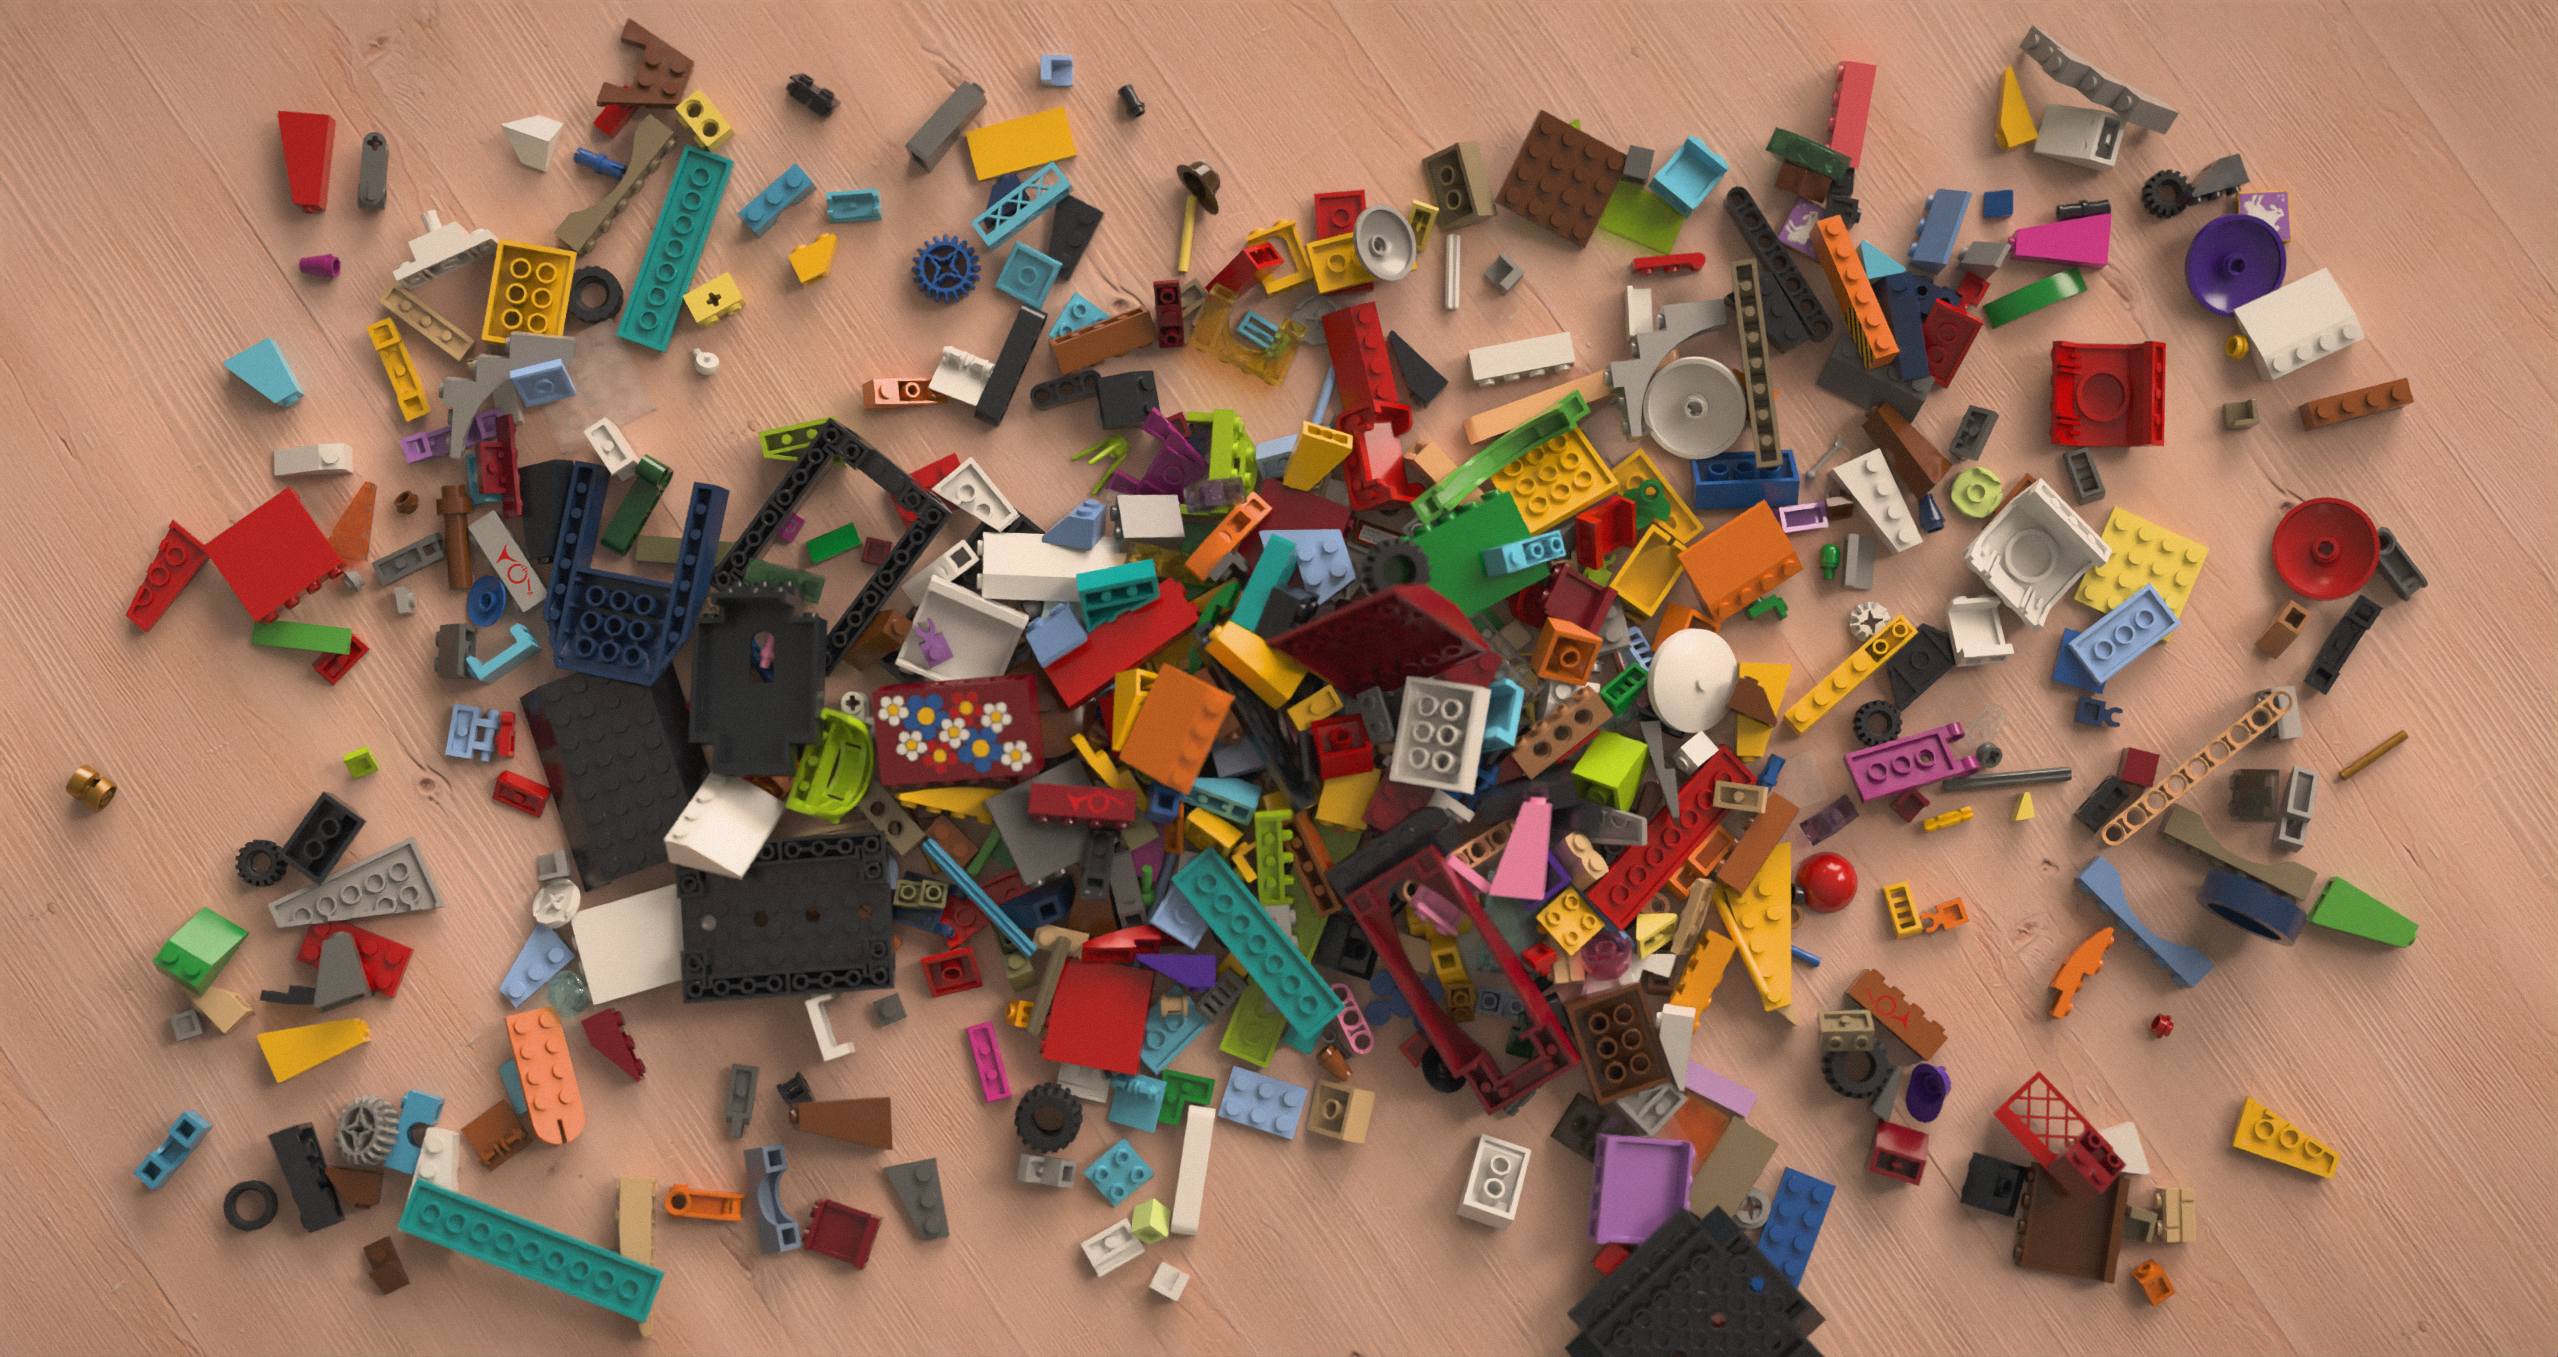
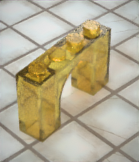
[1188,283,1309,388]

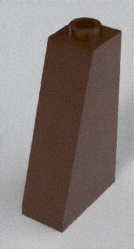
[1862,401,1953,501]
[788,1097,893,1150]

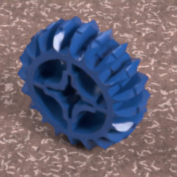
[911,234,981,304]

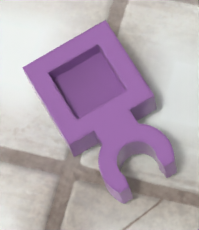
[914,618,954,668]

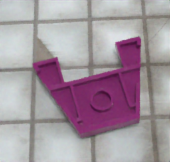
[1105,407,1209,506]

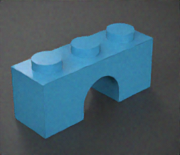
[738,163,817,238]
[384,1089,445,1175]
[133,1110,213,1190]

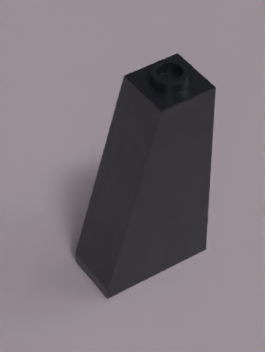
[518,459,574,565]
[1476,761,1578,824]

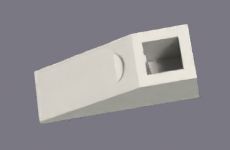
[900,539,979,607]

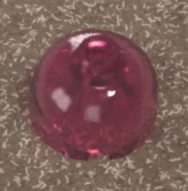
[1579,931,1633,981]

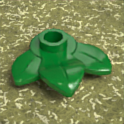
[1622,479,1671,529]

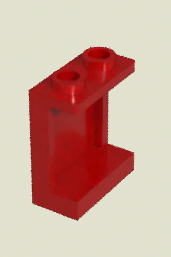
[1575,495,1637,570]

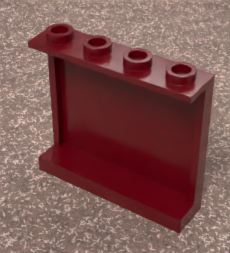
[1233,477,1357,590]

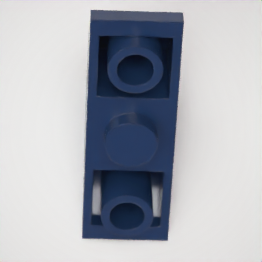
[999,874,1076,928]

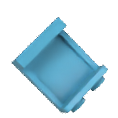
[1648,135,1730,218]
[466,623,543,684]
[1480,678,1524,754]

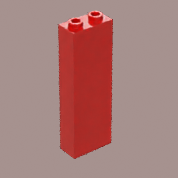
[1043,577,1202,711]

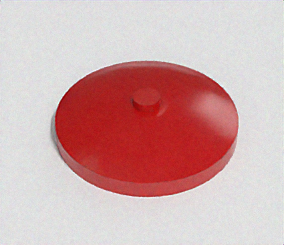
[2272,497,2380,601]

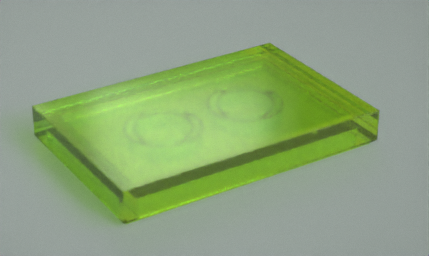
[1598,180,1685,255]

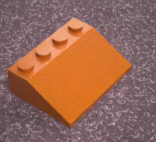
[1677,500,1803,625]
[1119,663,1235,795]

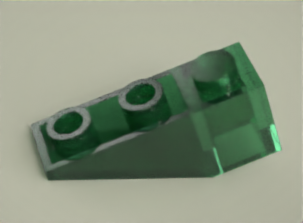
[1766,127,1852,182]

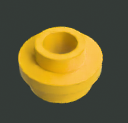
[2225,334,2249,360]

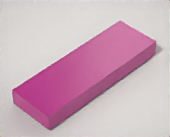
[966,1021,1012,1103]

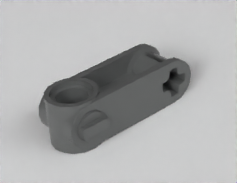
[358,132,389,211]
[2376,527,2428,602]

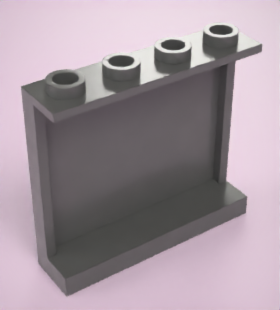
[981,757,1119,890]

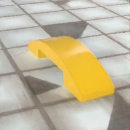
[366,317,431,422]

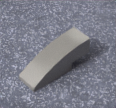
[2272,765,2319,853]

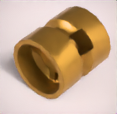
[66,765,118,812]

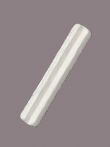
[1445,234,1460,310]

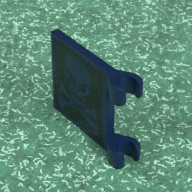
[892,871,969,939]

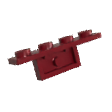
[474,414,523,520]

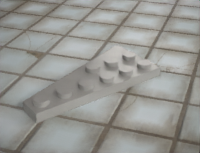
[268,836,446,929]

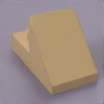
[1713,780,1768,813]

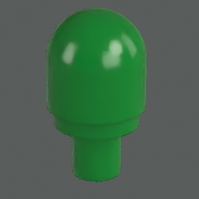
[1819,544,1840,580]

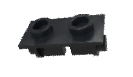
[786,73,841,118]

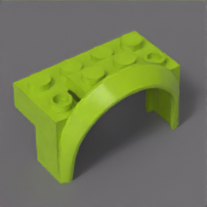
[1180,409,1258,519]
[785,708,874,824]

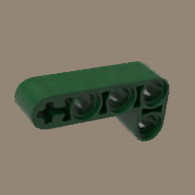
[600,454,674,557]

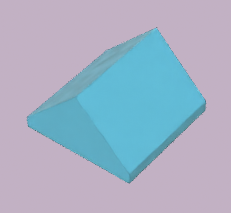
[1855,240,1906,285]

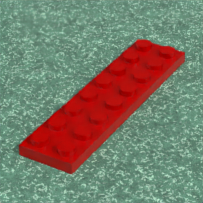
[1583,744,1758,931]

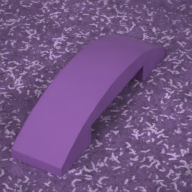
[400,407,502,464]

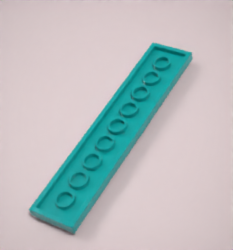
[397,1178,666,1323]

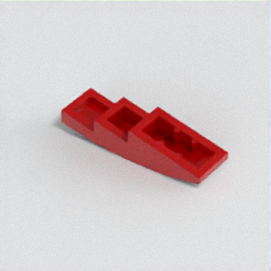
[1081,924,1184,963]

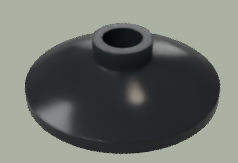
[1422,1044,1466,1094]

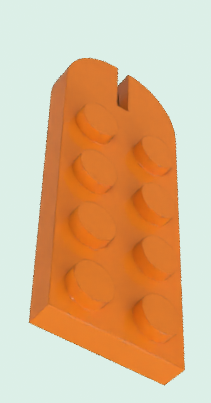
[504,1005,585,1146]

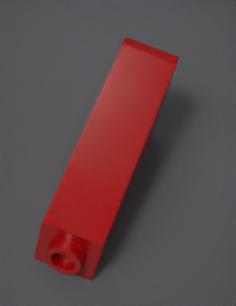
[278,111,336,214]

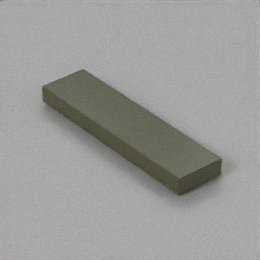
[636,535,736,567]

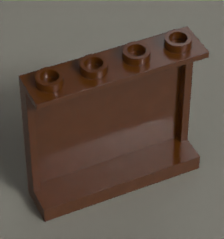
[2013,1161,2130,1284]

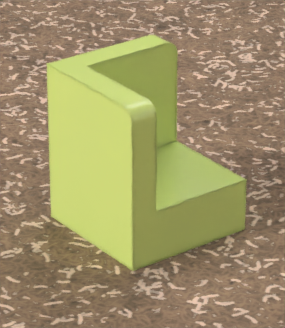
[1131,1199,1171,1245]

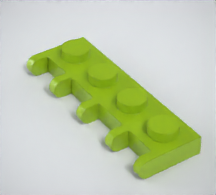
[1254,810,1295,907]

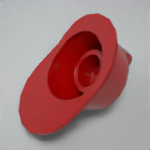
[1505,583,1548,628]

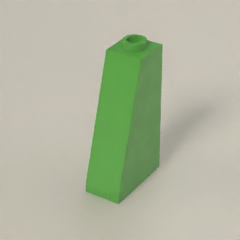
[2306,876,2419,948]

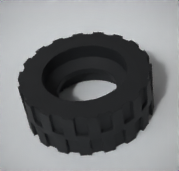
[568,265,624,325]

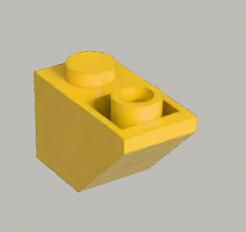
[788,233,839,288]

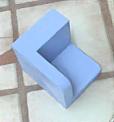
[1041,55,1073,87]

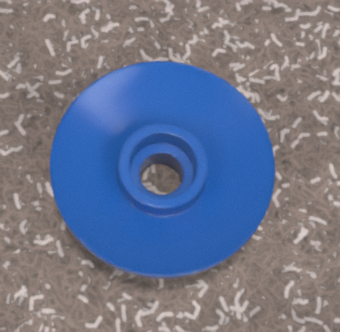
[467,576,506,627]

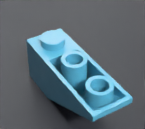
[1482,530,1566,577]

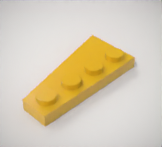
[2230,1096,2340,1180]

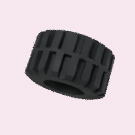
[1361,538,1432,595]
[1821,1037,1892,1099]
[1014,1082,1083,1154]

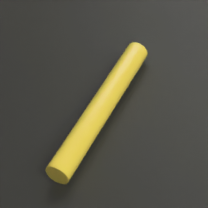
[1178,196,1198,273]

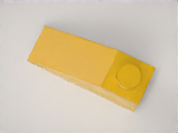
[1995,67,2038,153]

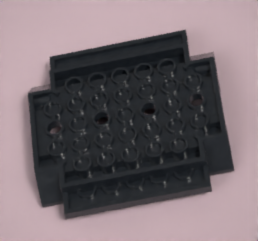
[1564,1205,1826,1357]

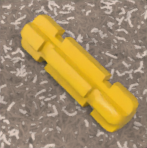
[1922,806,1974,833]

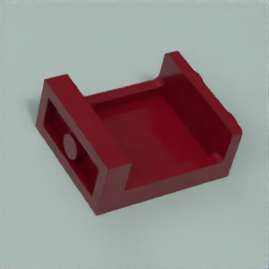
[1535,562,1618,636]
[801,1197,883,1270]

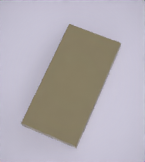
[1688,1116,1779,1219]

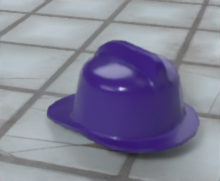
[1906,1063,1951,1123]

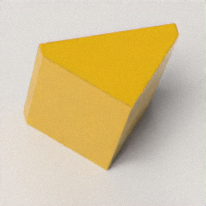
[1184,807,1243,862]

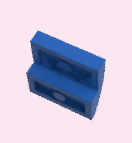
[2051,628,2106,694]

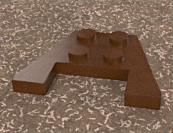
[597,18,694,109]

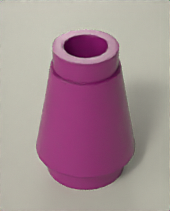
[299,254,341,279]

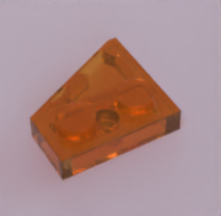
[1674,1091,1732,1162]

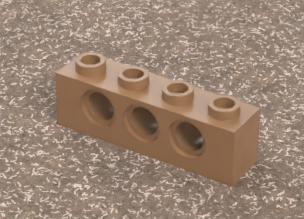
[1507,685,1613,780]

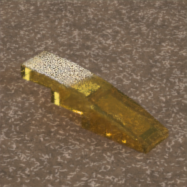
[1123,541,1224,588]

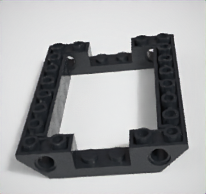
[710,417,953,678]

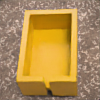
[1608,524,1687,620]

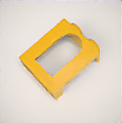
[1246,219,1315,299]

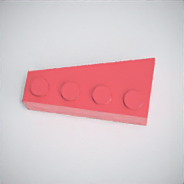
[1822,61,1877,168]

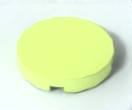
[1950,467,2002,518]

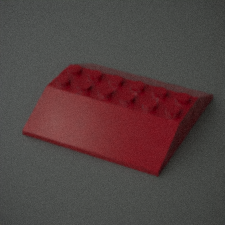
[1266,584,1490,700]

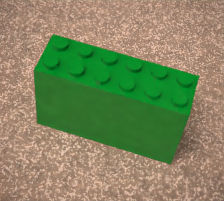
[1362,488,1551,618]

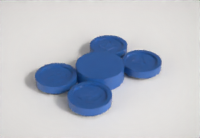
[1365,971,1444,1034]

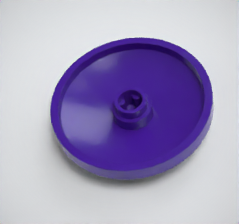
[2185,213,2287,317]

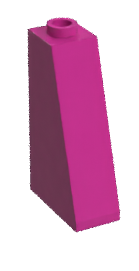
[2007,214,2112,270]

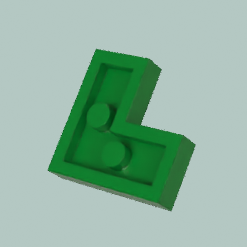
[1157,1069,1216,1126]

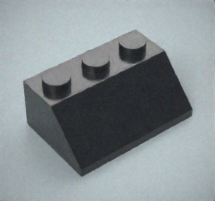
[277,791,367,886]

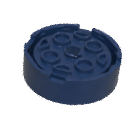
[2195,869,2308,946]

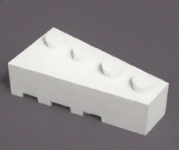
[1828,448,1923,556]
[398,1127,460,1235]

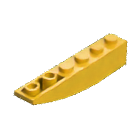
[1783,613,1918,738]
[894,786,1005,825]

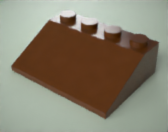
[1562,981,1673,1106]

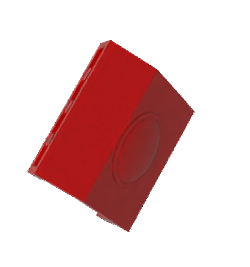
[2049,340,2166,448]

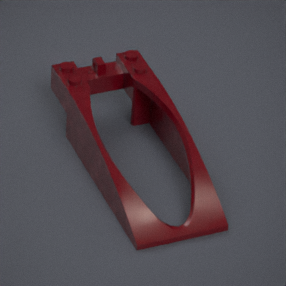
[1344,845,1582,1116]

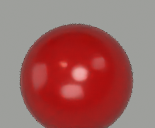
[1795,852,1858,914]

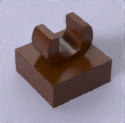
[1825,490,1854,521]

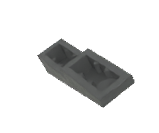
[1639,721,1680,827]

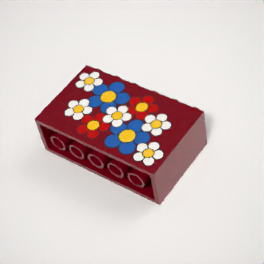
[871,673,1045,789]

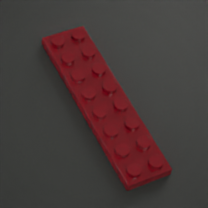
[1361,650,1503,832]

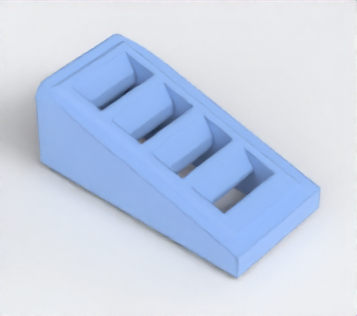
[1623,626,1655,681]

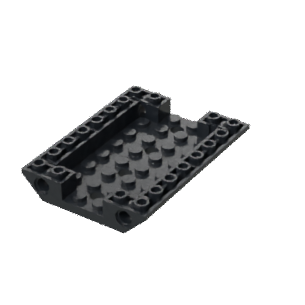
[675,830,896,1004]

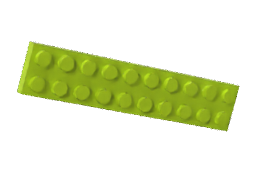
[1219,807,1363,1069]

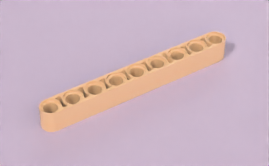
[1462,347,1681,446]
[2102,690,2293,846]

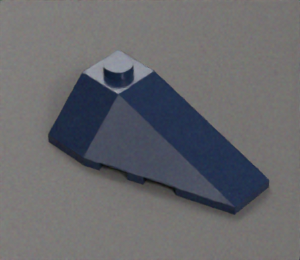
[1871,271,1930,382]

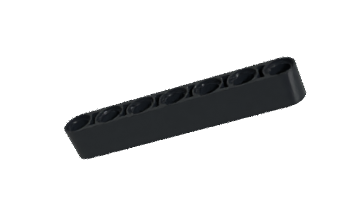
[1724,186,1833,342]

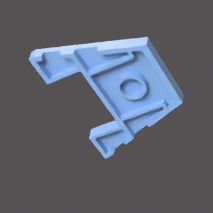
[1259,529,1357,606]

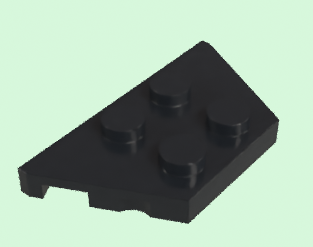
[1885,623,1956,712]

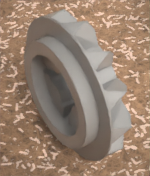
[1732,1187,1771,1229]

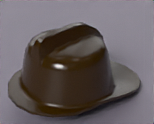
[1176,159,1220,215]

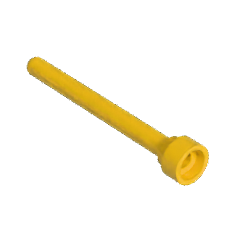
[1711,883,1770,997]

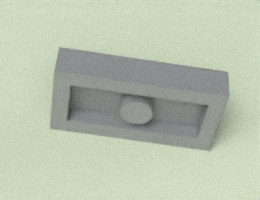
[1841,534,1876,590]

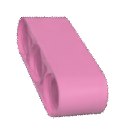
[1330,983,1374,1054]

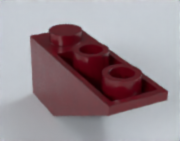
[581,1008,646,1081]

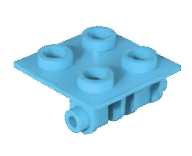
[1048,292,1111,339]
[1108,1074,1167,1133]
[1083,1138,1155,1207]

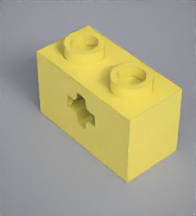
[683,272,746,327]

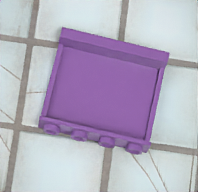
[1586,1134,1695,1244]

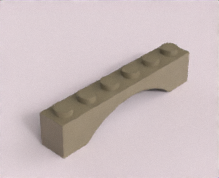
[554,114,678,257]
[2157,803,2318,903]

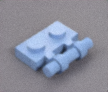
[445,704,500,762]

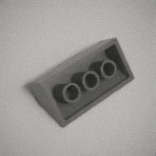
[1816,333,1936,424]

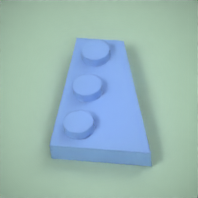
[499,923,577,1008]

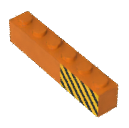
[1809,215,1899,370]

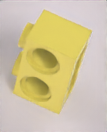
[675,89,735,153]

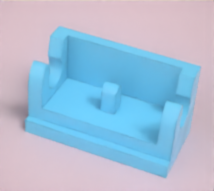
[826,189,882,224]

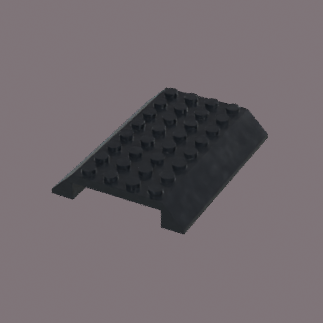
[520,661,710,893]

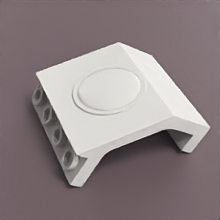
[1962,478,2112,632]

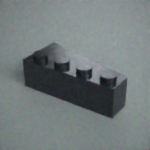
[267,1122,346,1233]

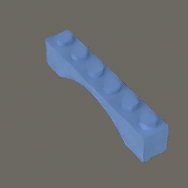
[2074,856,2214,988]

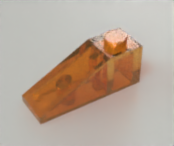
[328,481,377,561]

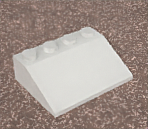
[2233,268,2365,380]
[1389,676,1491,794]
[665,771,787,879]

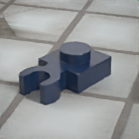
[2073,696,2123,728]

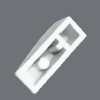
[274,443,353,476]
[1656,1004,1695,1091]

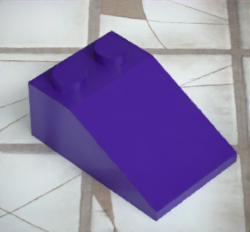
[1133,954,1216,992]

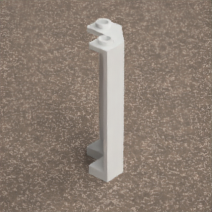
[977,532,1140,602]

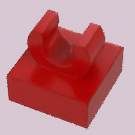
[1520,942,1558,977]

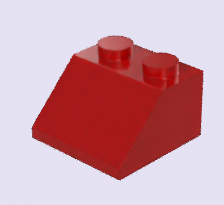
[1310,713,1373,780]

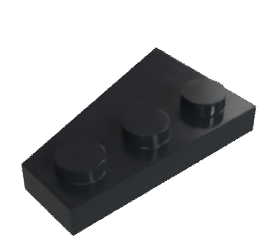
[1048,194,1105,281]

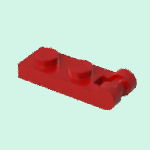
[1631,252,1706,276]

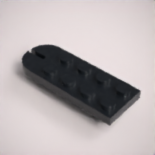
[1324,806,1458,915]

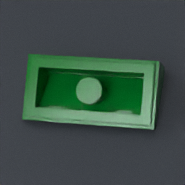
[806,522,863,566]

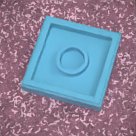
[994,240,1063,310]

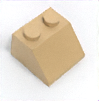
[1306,1079,1376,1144]

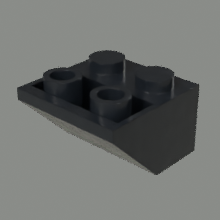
[1254,584,1320,641]

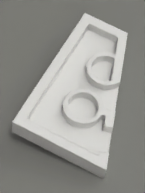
[932,457,1020,532]

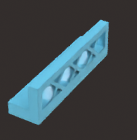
[970,161,1073,252]

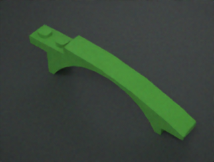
[1410,390,1591,526]

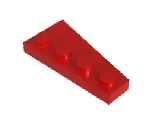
[125,519,210,633]
[939,868,1038,951]

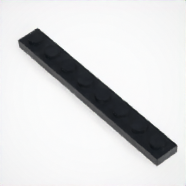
[1187,621,1317,815]

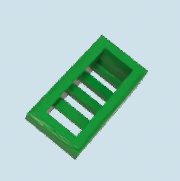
[1598,662,1649,717]

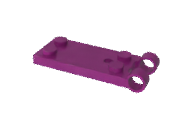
[1843,722,1980,804]

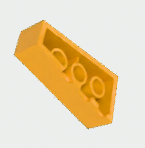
[1662,930,1738,1035]

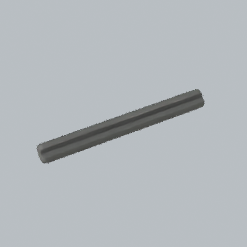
[1943,767,2072,792]

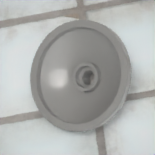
[1353,204,1416,282]

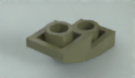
[893,879,949,910]

